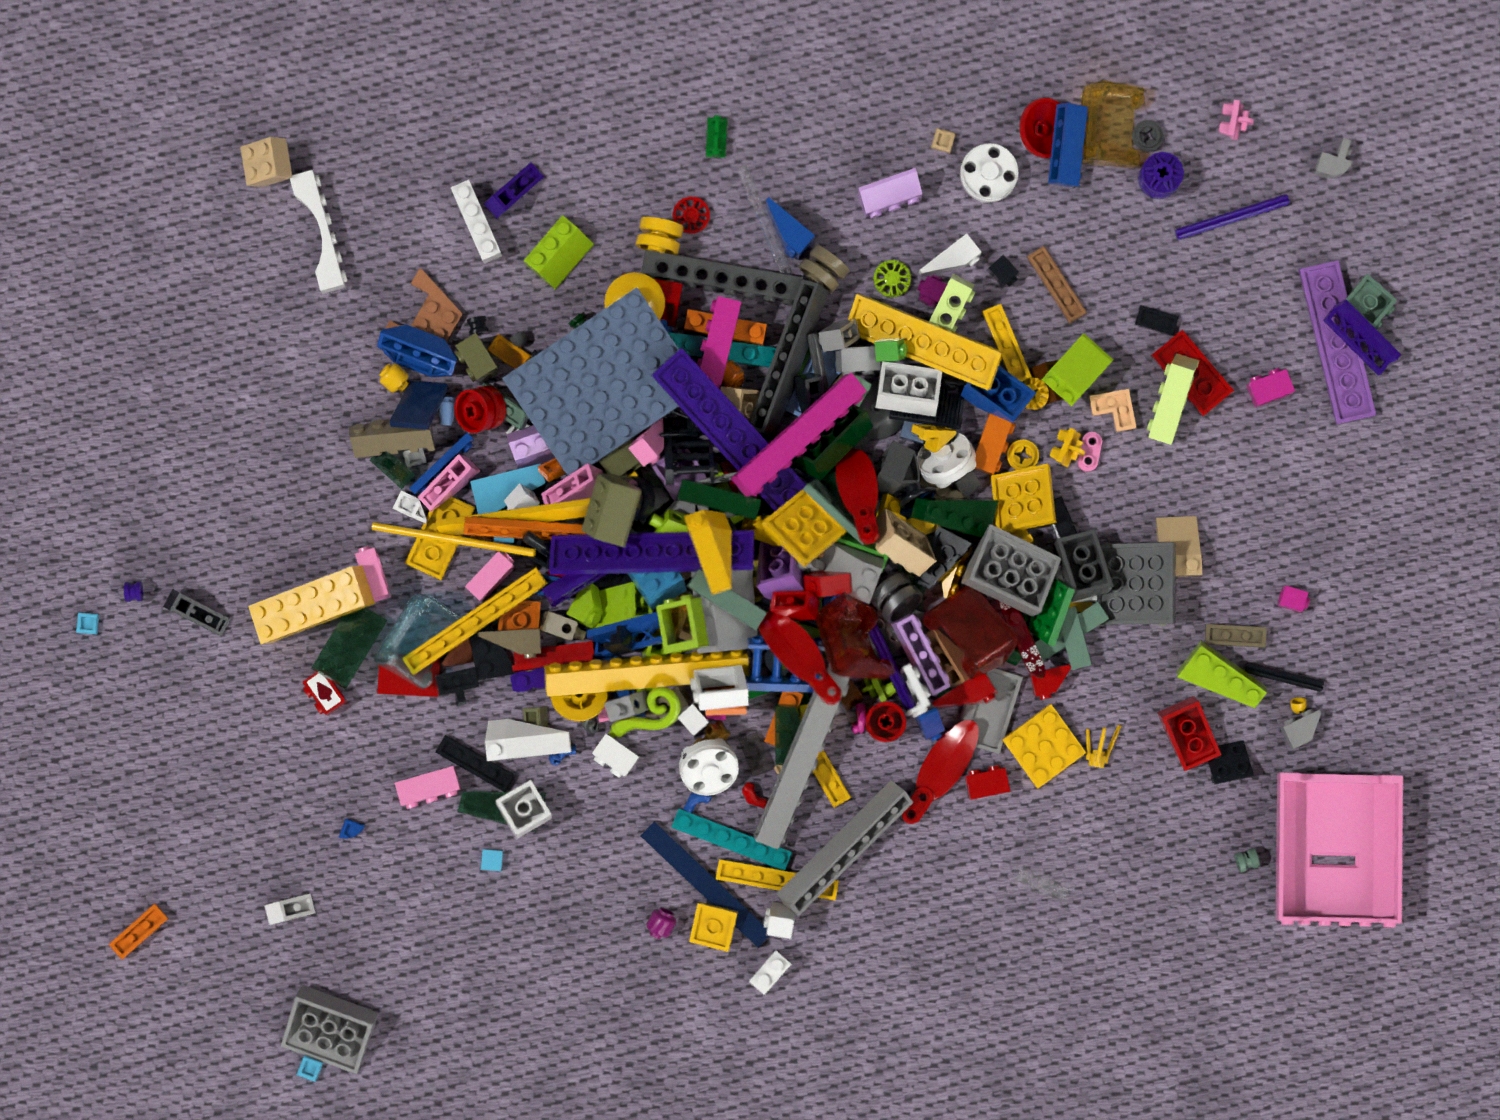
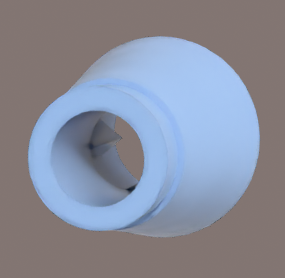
[439,396,456,425]

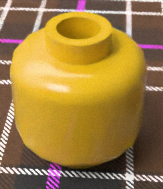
[379,363,409,393]

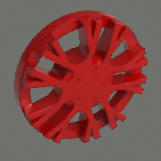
[673,197,710,234]

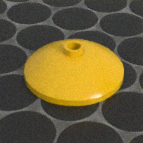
[604,272,665,321]

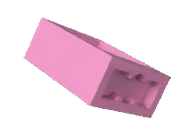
[355,546,391,602]
[465,551,515,603]

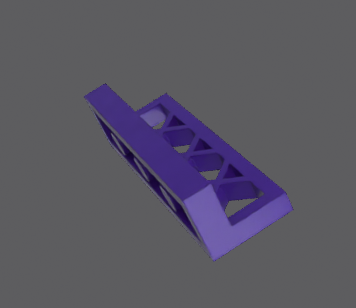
[1323,300,1401,375]
[542,574,607,607]

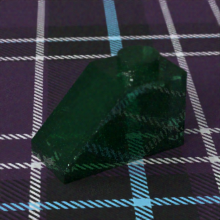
[369,451,415,489]

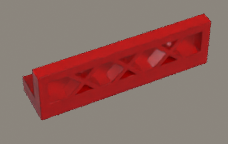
[512,641,596,672]

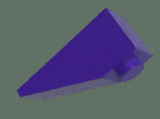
[484,162,544,219]

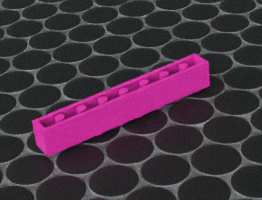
[731,372,867,497]

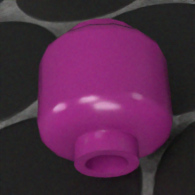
[646,907,676,939]

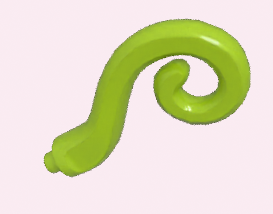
[609,687,681,738]

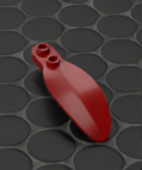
[836,449,879,544]
[758,612,842,705]
[901,720,979,824]

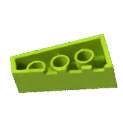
[1177,640,1267,708]

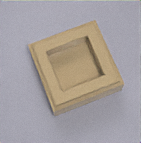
[931,128,956,153]

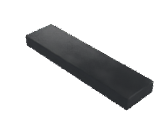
[435,735,515,793]

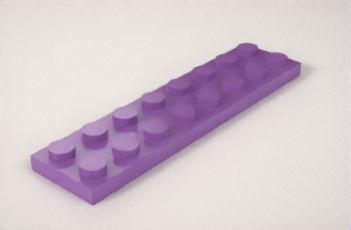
[1298,260,1376,425]

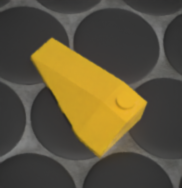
[684,510,732,595]

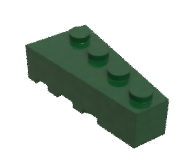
[791,404,873,481]
[911,498,999,538]

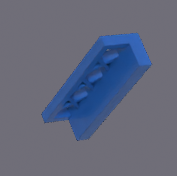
[587,612,662,659]

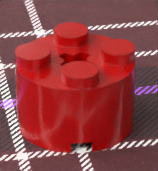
[865,701,906,743]

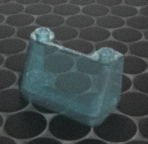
[374,594,461,689]

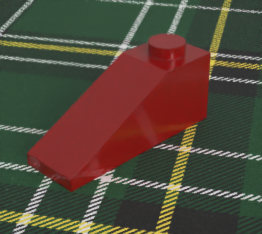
[932,670,998,708]

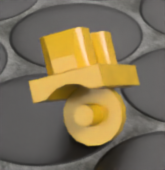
[1050,428,1086,468]

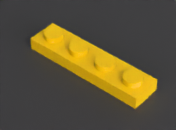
[982,304,1032,382]

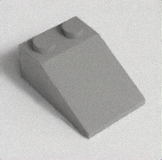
[819,542,884,604]

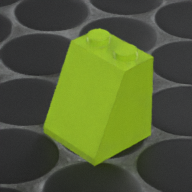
[1042,333,1114,407]

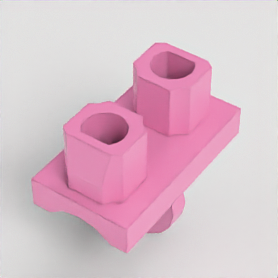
[1219,100,1254,140]

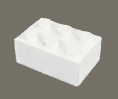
[875,361,942,417]

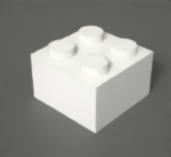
[496,780,552,839]

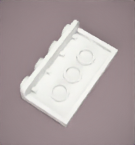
[900,664,930,718]

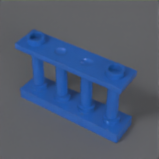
[745,636,830,692]

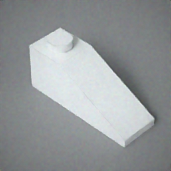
[919,234,982,276]

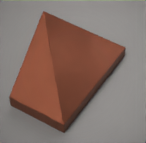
[442,638,474,667]

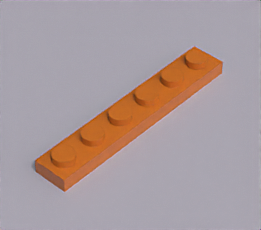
[463,516,586,541]

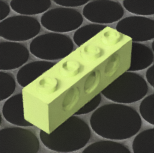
[929,274,975,332]

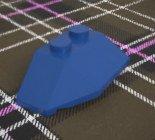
[377,325,457,377]

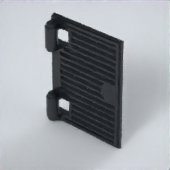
[889,377,966,430]

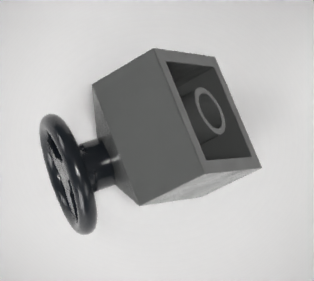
[875,440,937,509]

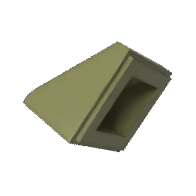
[523,707,548,727]

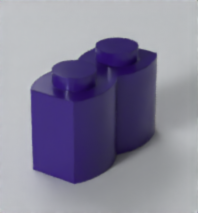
[510,667,545,693]

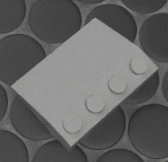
[961,524,1062,616]
[691,570,757,653]
[281,985,379,1074]

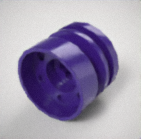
[1138,152,1184,200]

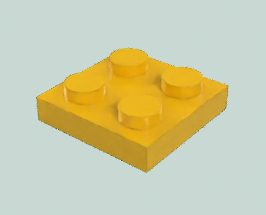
[689,902,738,952]

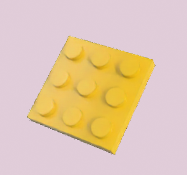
[991,463,1056,533]
[762,489,847,567]
[1001,704,1086,789]

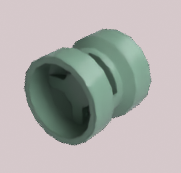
[1234,848,1260,873]

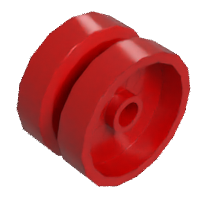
[454,386,506,433]

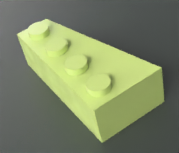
[1147,353,1199,445]

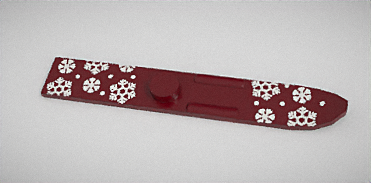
[996,600,1046,679]

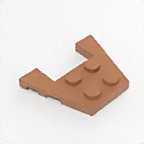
[385,269,463,342]

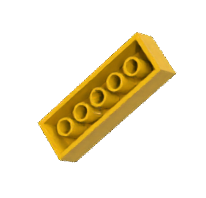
[248,565,375,644]

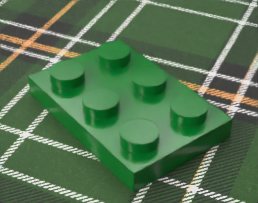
[1031,577,1075,646]

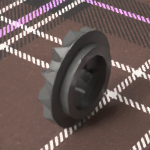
[1131,120,1164,152]

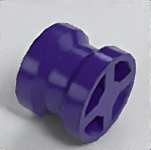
[124,581,143,602]

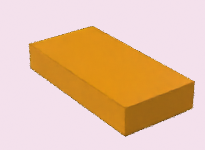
[487,334,531,369]

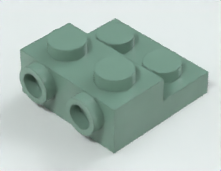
[1345,274,1397,330]

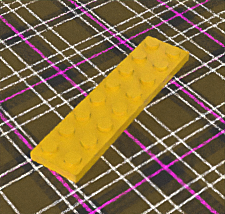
[848,293,1003,390]

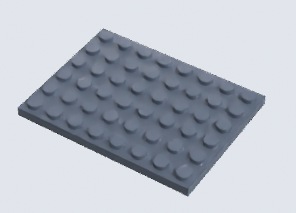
[502,287,679,476]

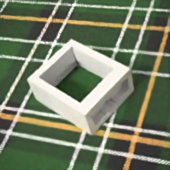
[690,665,748,710]

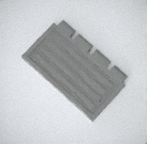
[959,665,1023,754]

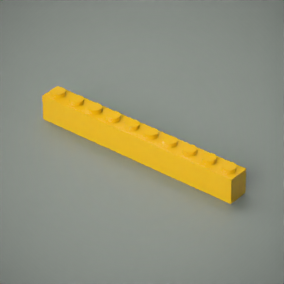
[544,649,749,697]

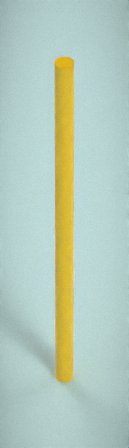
[371,522,536,557]

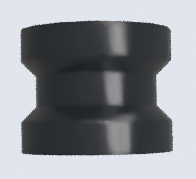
[466,316,489,336]

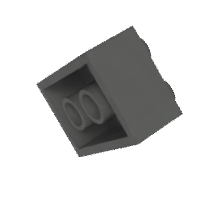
[1053,529,1113,602]

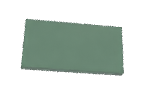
[803,478,871,545]

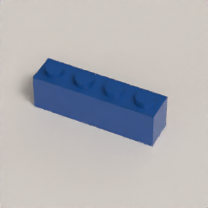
[1048,103,1088,187]

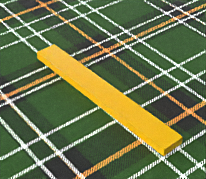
[436,498,591,535]
[402,567,548,675]

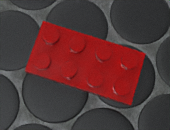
[1151,330,1234,417]

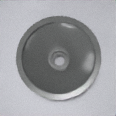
[860,380,904,440]

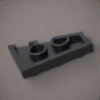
[912,526,974,590]
[470,623,517,681]

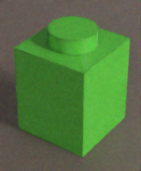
[875,338,907,362]

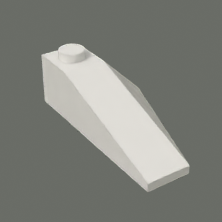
[485,719,571,761]

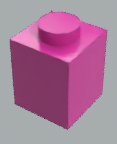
[1277,585,1310,613]

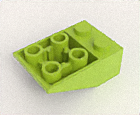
[595,582,653,628]

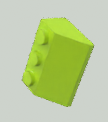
[523,215,594,290]

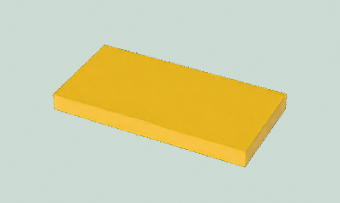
[405,497,476,581]

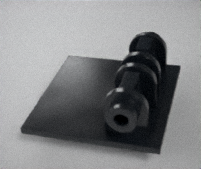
[1208,740,1254,784]

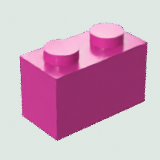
[1246,368,1295,408]

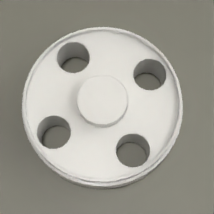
[960,144,1018,203]
[917,433,977,488]
[679,738,738,795]

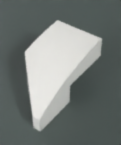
[393,491,427,524]

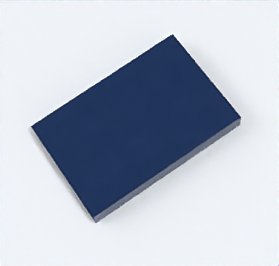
[389,381,449,430]

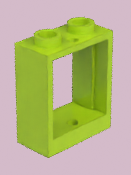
[656,595,709,654]

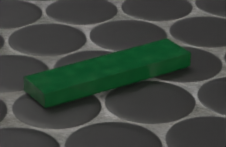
[677,479,761,520]

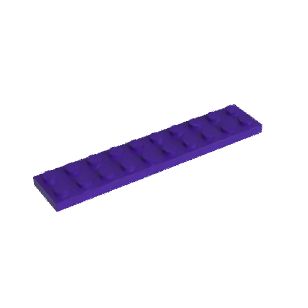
[651,348,806,511]
[549,530,754,575]

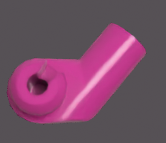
[851,703,867,734]

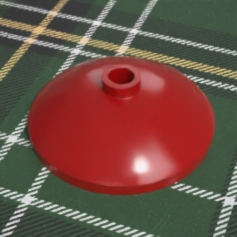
[1019,98,1061,158]

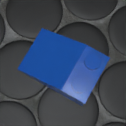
[766,197,815,260]
[960,366,1036,423]

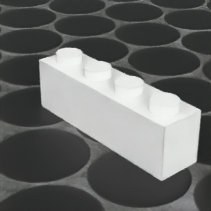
[450,180,502,264]

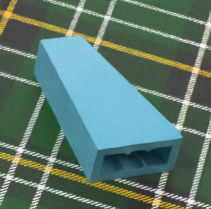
[470,464,546,514]

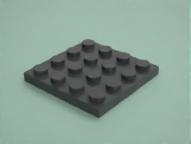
[1096,542,1176,625]

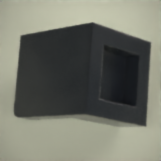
[603,625,633,656]

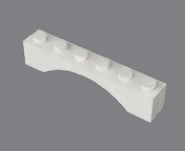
[290,170,348,294]

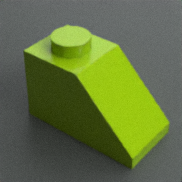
[566,583,603,629]

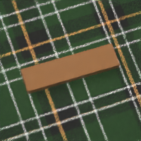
[1027,246,1087,324]

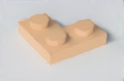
[1089,389,1136,432]

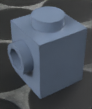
[899,421,927,445]

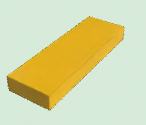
[812,750,851,808]

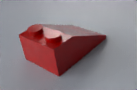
[1157,696,1221,771]

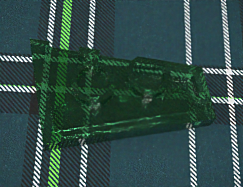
[775,704,801,765]

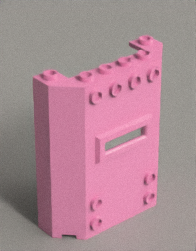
[1276,773,1403,927]

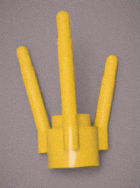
[1086,724,1121,768]

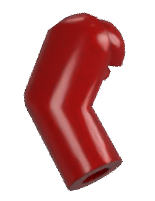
[742,782,767,809]

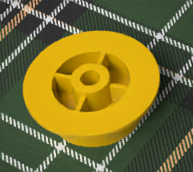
[551,692,607,721]

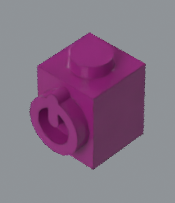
[917,275,948,308]

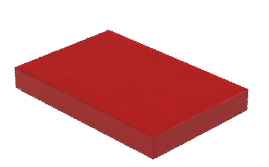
[377,653,441,697]

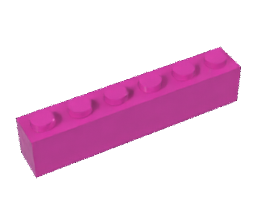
[697,296,742,390]

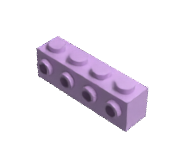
[891,614,950,696]

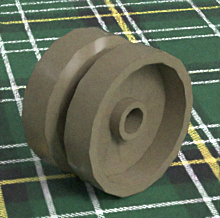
[798,244,850,294]

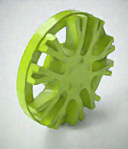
[873,260,911,298]

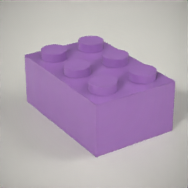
[756,541,805,600]

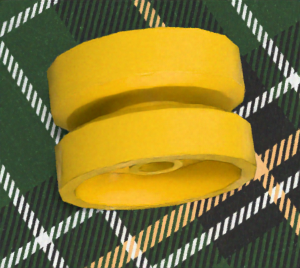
[635,217,684,255]

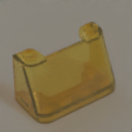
[1081,80,1145,168]

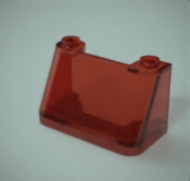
[921,586,1018,679]
[816,592,895,679]

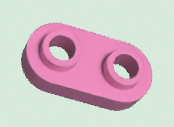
[1077,432,1102,472]

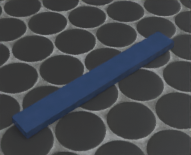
[641,821,770,948]

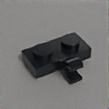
[434,667,479,706]

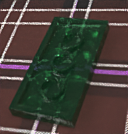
[311,607,388,689]

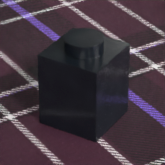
[987,255,1019,288]

